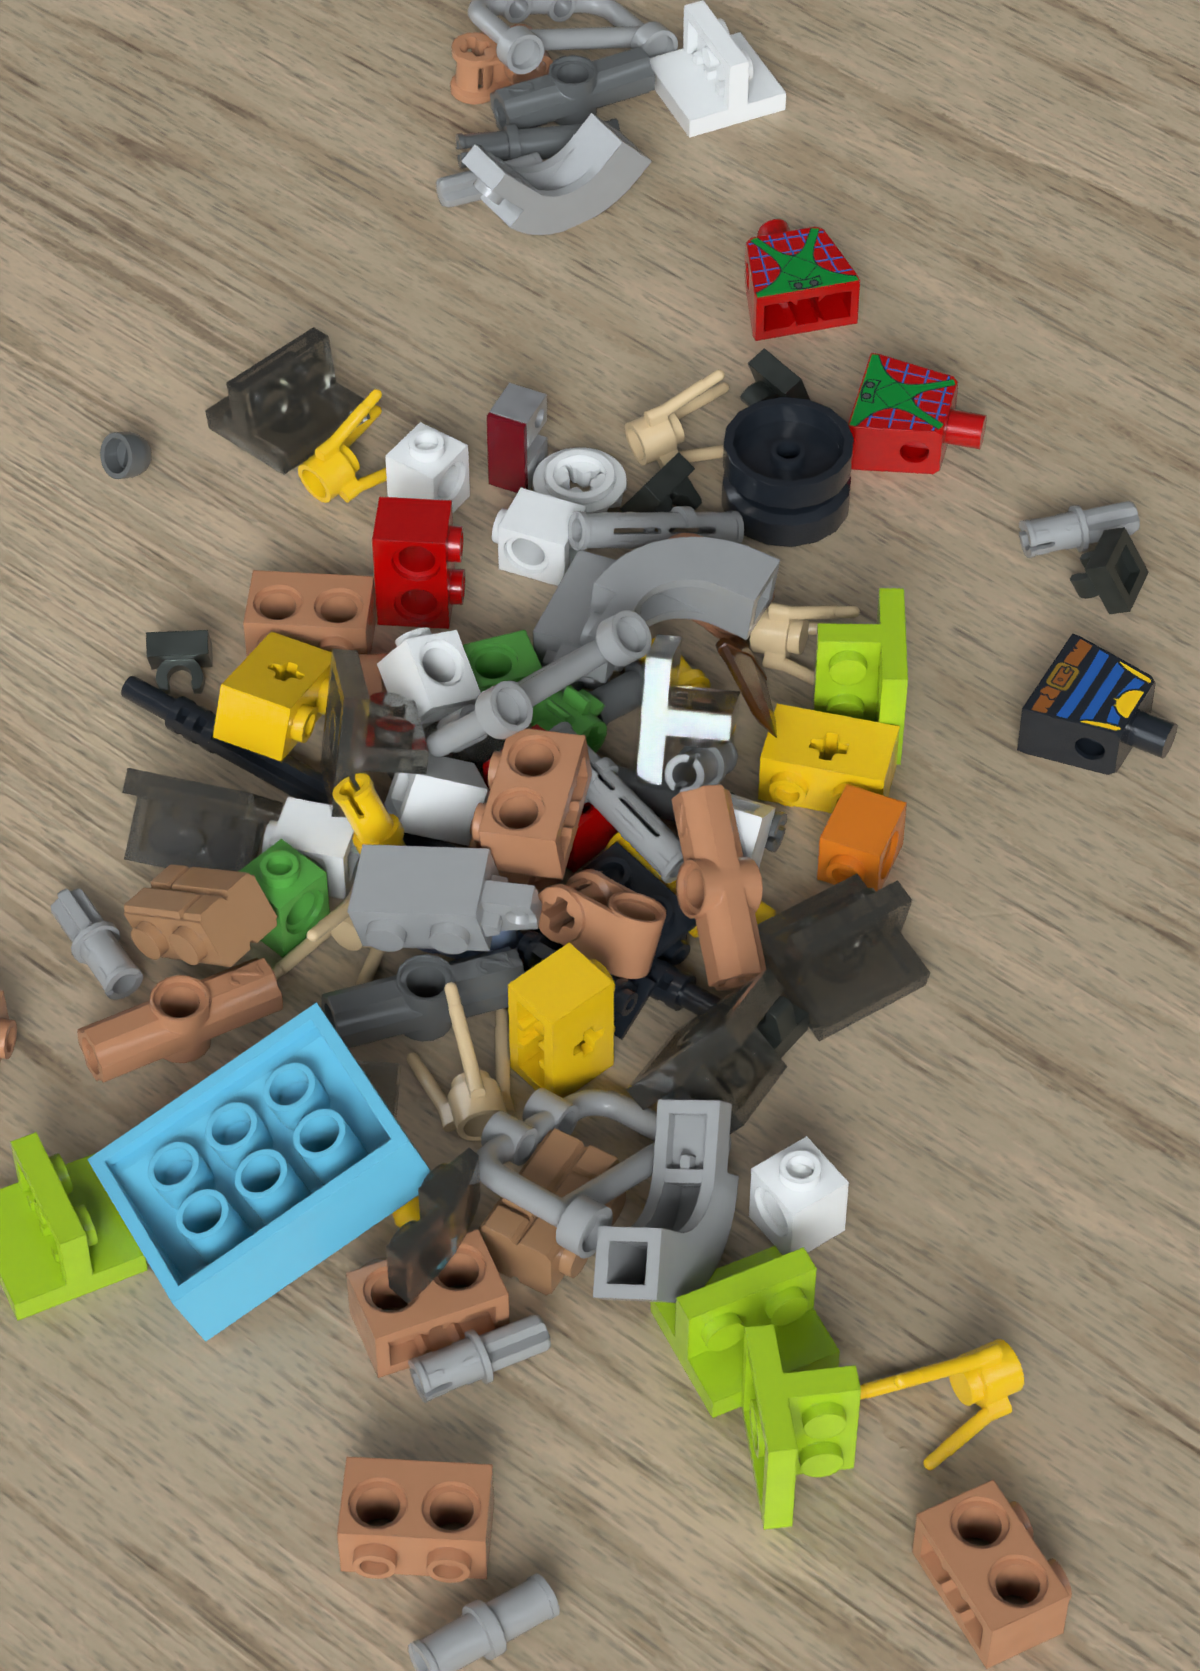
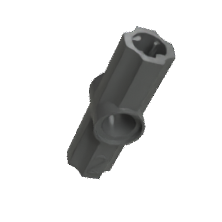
[490,46,655,131]
[321,946,524,1049]

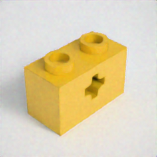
[213,631,340,762]
[758,703,900,813]
[508,942,615,1098]

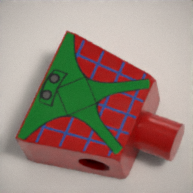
[744,219,860,341]
[848,353,987,474]

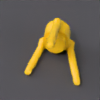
[298,389,387,503]
[860,1338,1024,1470]

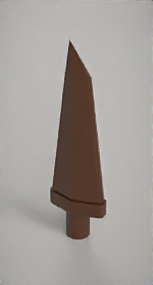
[716,636,777,738]

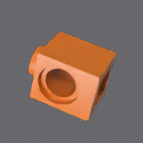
[817,784,907,898]

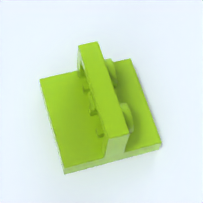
[813,588,908,765]
[0,1132,148,1321]
[650,1245,840,1418]
[741,1324,861,1530]

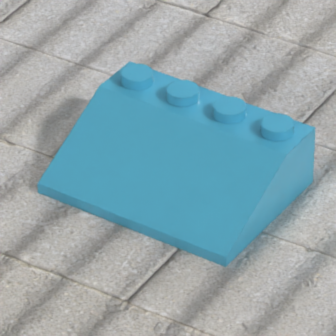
[87,1002,438,1342]

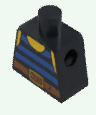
[1017,633,1178,775]

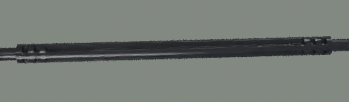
[121,676,742,1027]

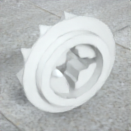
[533,447,627,513]

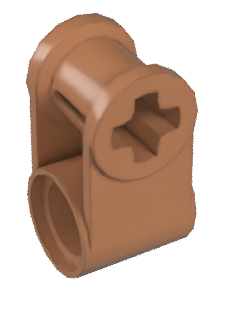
[450,24,553,105]
[538,869,666,979]

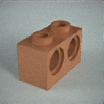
[243,570,376,670]
[472,728,592,879]
[346,1229,510,1378]
[337,1457,494,1583]
[912,1479,1072,1669]

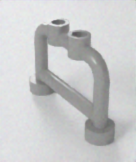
[468,0,678,75]
[425,610,652,757]
[474,1088,731,1259]

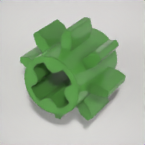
[530,685,607,753]

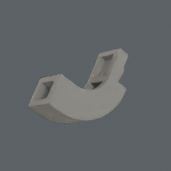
[462,113,652,235]
[579,537,780,684]
[593,1100,739,1303]

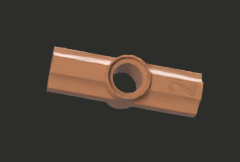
[671,785,768,991]
[77,957,283,1083]

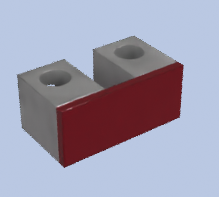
[487,383,548,493]

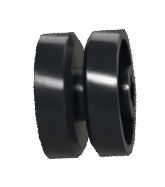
[722,397,854,547]

